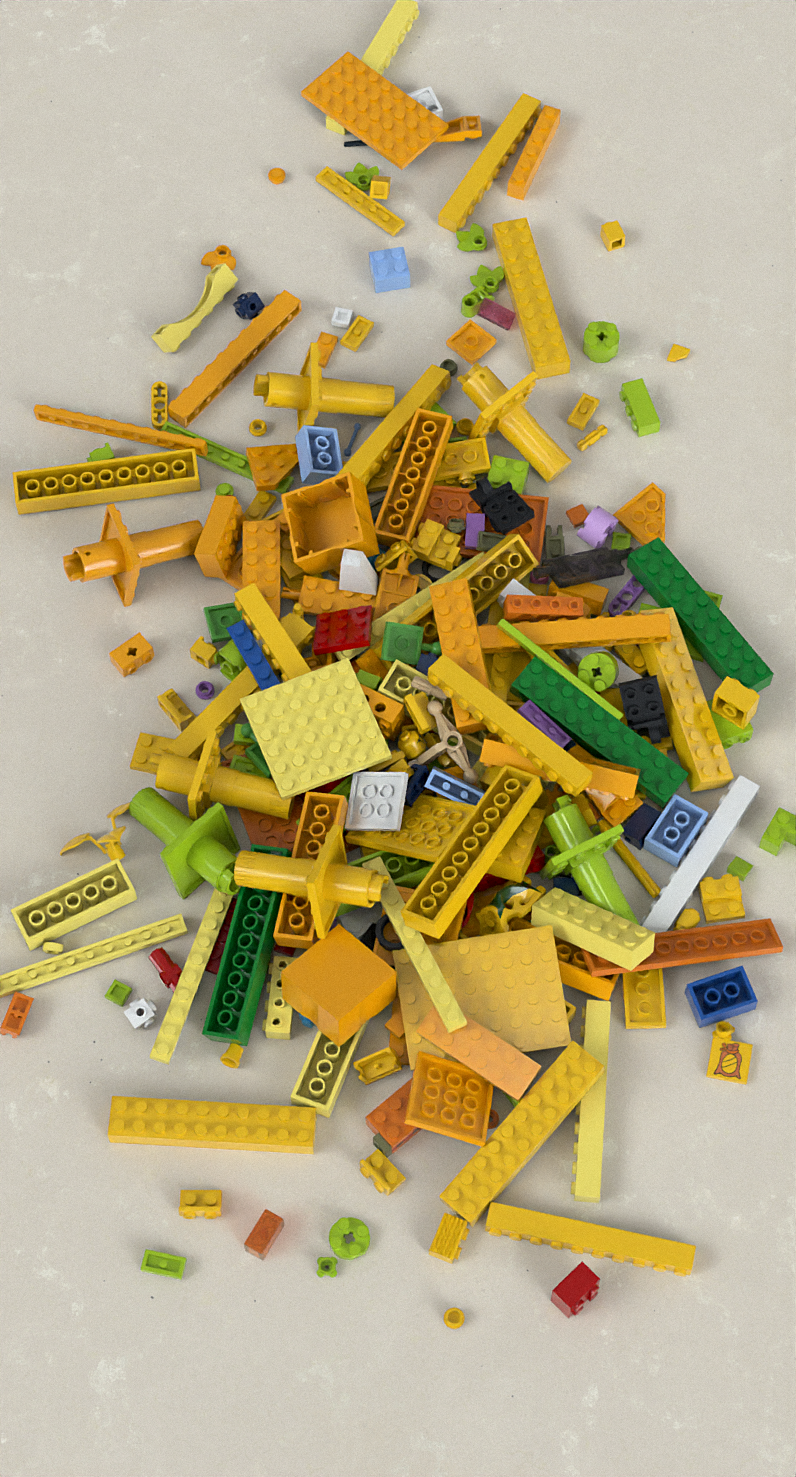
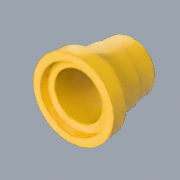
[220,1043,244,1069]

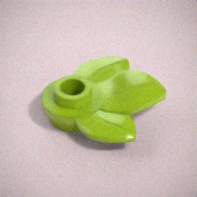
[345,162,379,191]
[456,223,487,252]
[470,265,504,293]

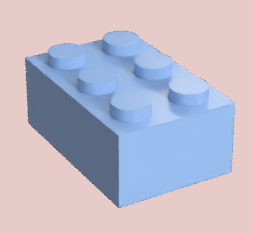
[295,425,343,485]
[643,794,708,867]

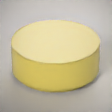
[43,942,63,955]

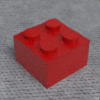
[551,1261,600,1319]

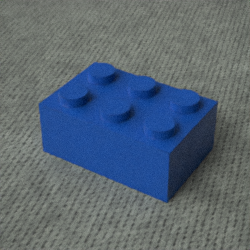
[684,965,758,1028]

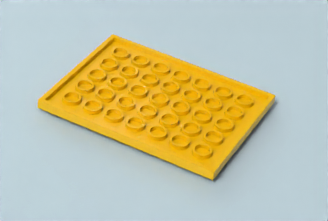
[393,925,571,1071]

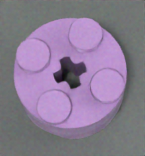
[577,505,619,550]

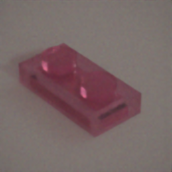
[477,297,516,331]

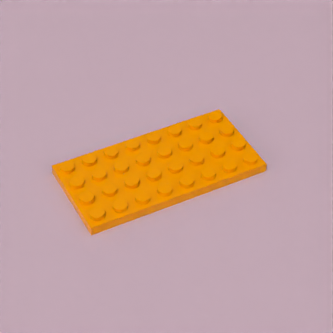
[301,51,448,170]

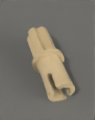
[411,676,447,701]

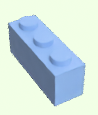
[425,766,486,805]

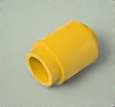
[673,908,701,931]

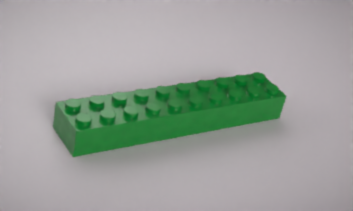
[626,537,774,692]
[510,656,689,809]
[202,844,292,1046]

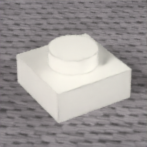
[331,307,353,329]

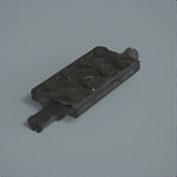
[533,547,634,589]

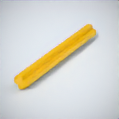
[597,819,661,898]

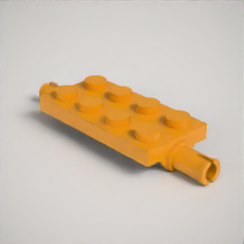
[372,552,419,622]
[281,575,378,616]

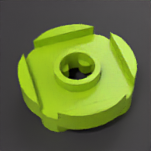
[329,1217,370,1260]

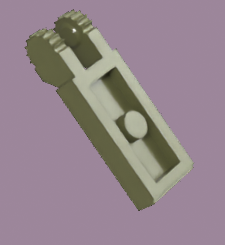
[545,525,565,572]

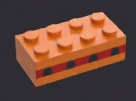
[365,1078,422,1154]

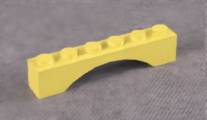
[151,263,238,353]

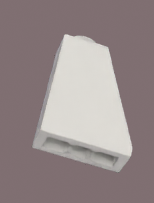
[339,549,379,595]

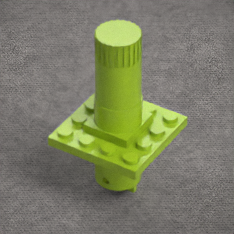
[129,787,241,900]
[539,795,640,925]

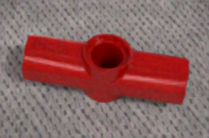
[148,947,196,996]

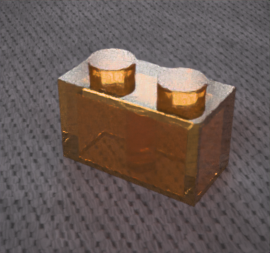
[244,1209,285,1261]

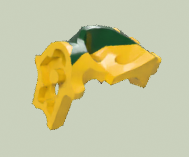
[476,876,546,936]

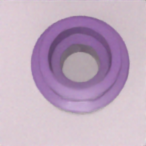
[195,681,215,700]

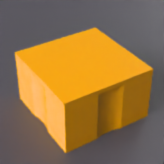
[281,471,380,576]
[281,924,396,1047]

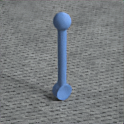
[344,423,361,456]

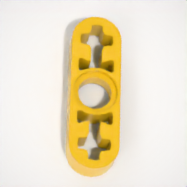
[151,381,168,430]

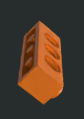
[503,594,583,622]

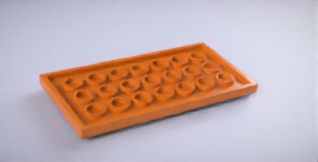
[415,485,549,566]

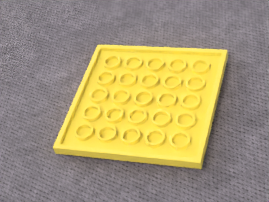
[240,658,392,801]

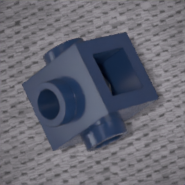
[233,292,265,320]

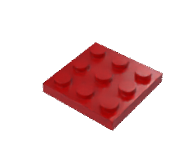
[313,605,373,656]

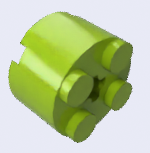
[583,321,620,363]
[214,640,247,682]
[577,651,619,691]

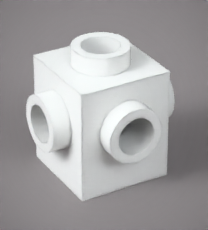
[124,998,158,1029]

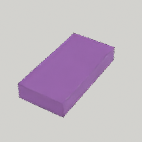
[465,513,485,549]

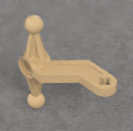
[408,700,479,784]

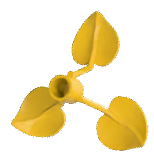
[60,802,130,861]

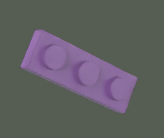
[517,700,572,748]

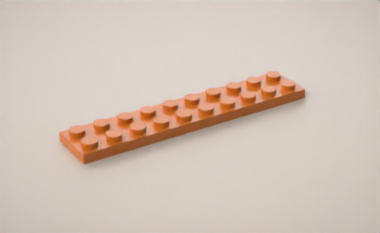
[580,918,783,977]

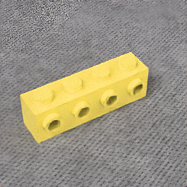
[262,956,297,1040]

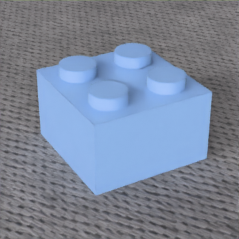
[369,247,410,293]

